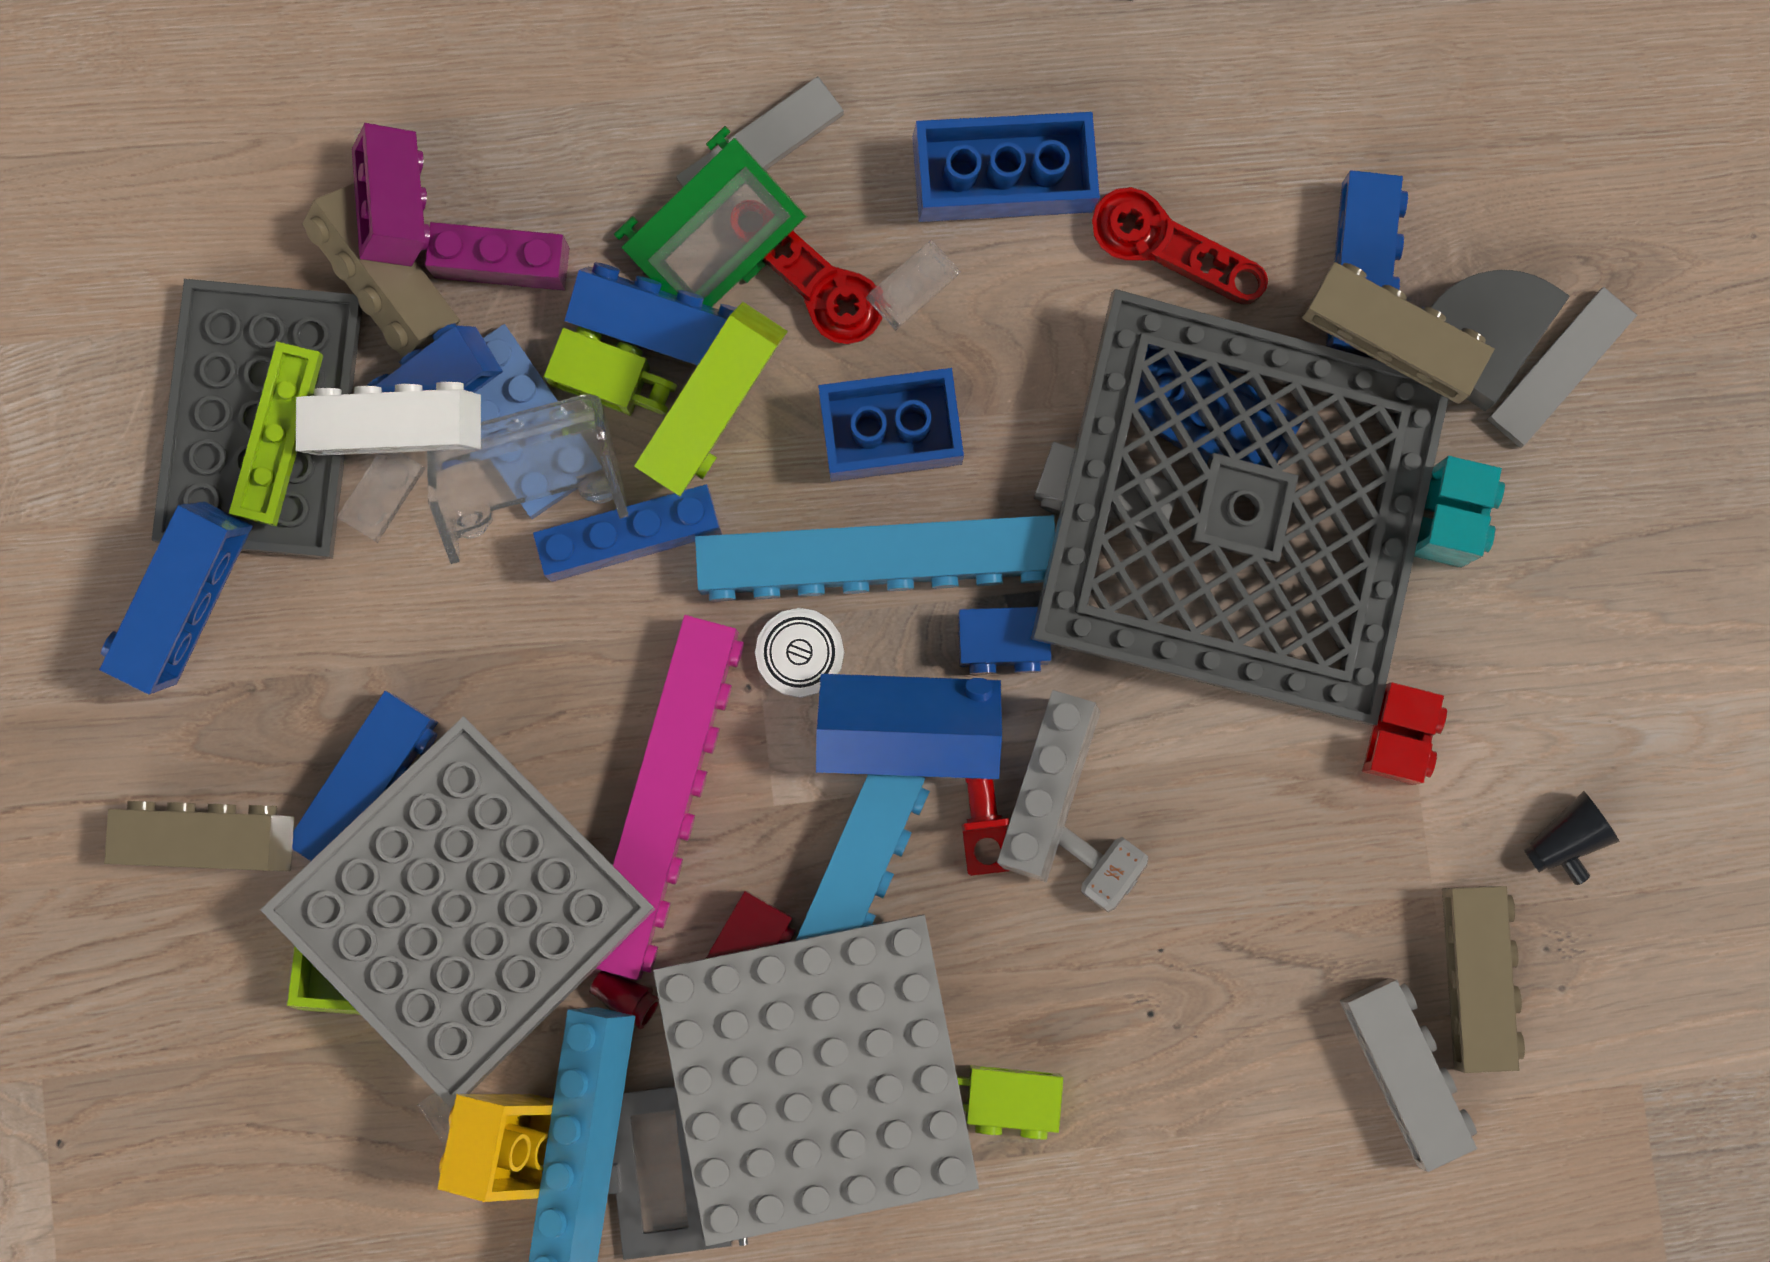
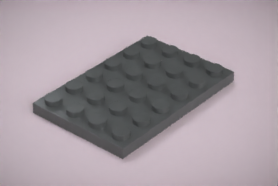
[152,279,362,559]

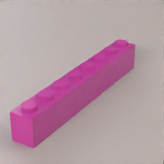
[596,615,744,980]

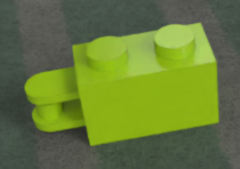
[544,327,677,416]
[957,1065,1064,1140]

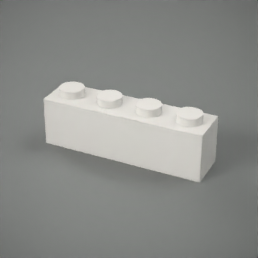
[296,382,481,456]

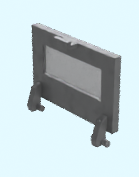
[608,1086,748,1260]

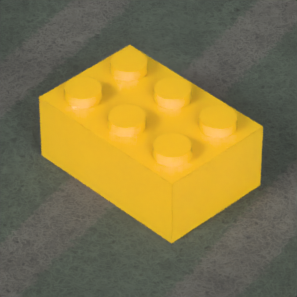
[437,1094,554,1202]

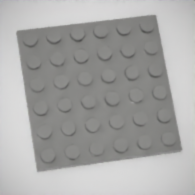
[260,716,655,1109]
[653,914,979,1246]

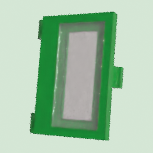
[614,126,808,307]

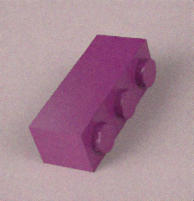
[352,123,430,267]
[425,222,570,291]

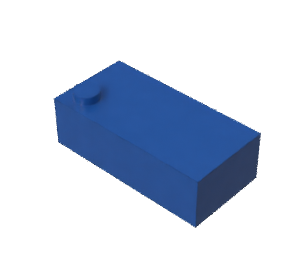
[912,112,1100,222]
[99,502,253,695]
[816,674,1002,779]

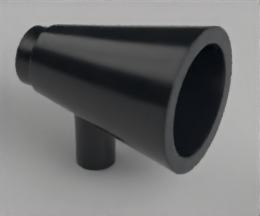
[1524,791,1620,885]

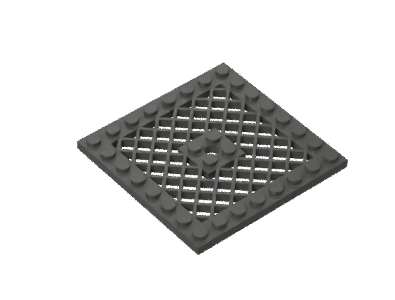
[1031,289,1448,726]

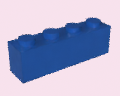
[1326,170,1408,358]
[564,262,737,365]
[533,484,722,582]
[292,691,438,861]

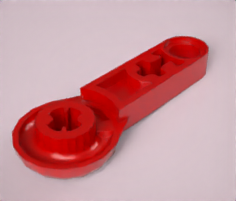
[1092,187,1268,305]
[730,199,884,345]

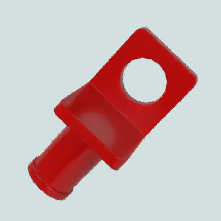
[962,778,1009,876]

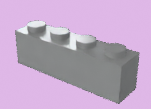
[997,690,1101,882]
[1340,978,1477,1172]

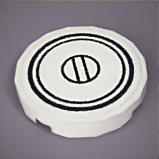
[755,608,844,698]

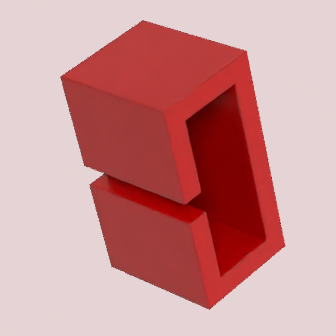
[1362,682,1447,785]

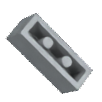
[1033,442,1176,544]

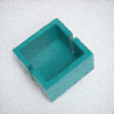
[1414,456,1505,568]

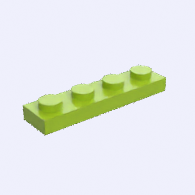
[229,341,323,527]

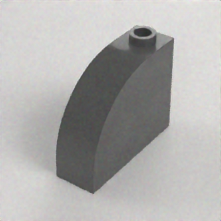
[1431,270,1570,411]

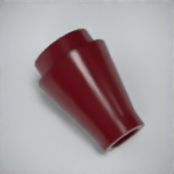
[589,971,659,1030]

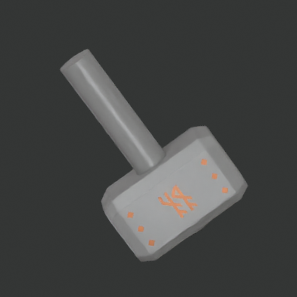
[1059,826,1148,913]

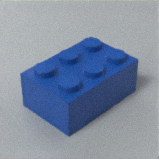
[818,368,964,482]

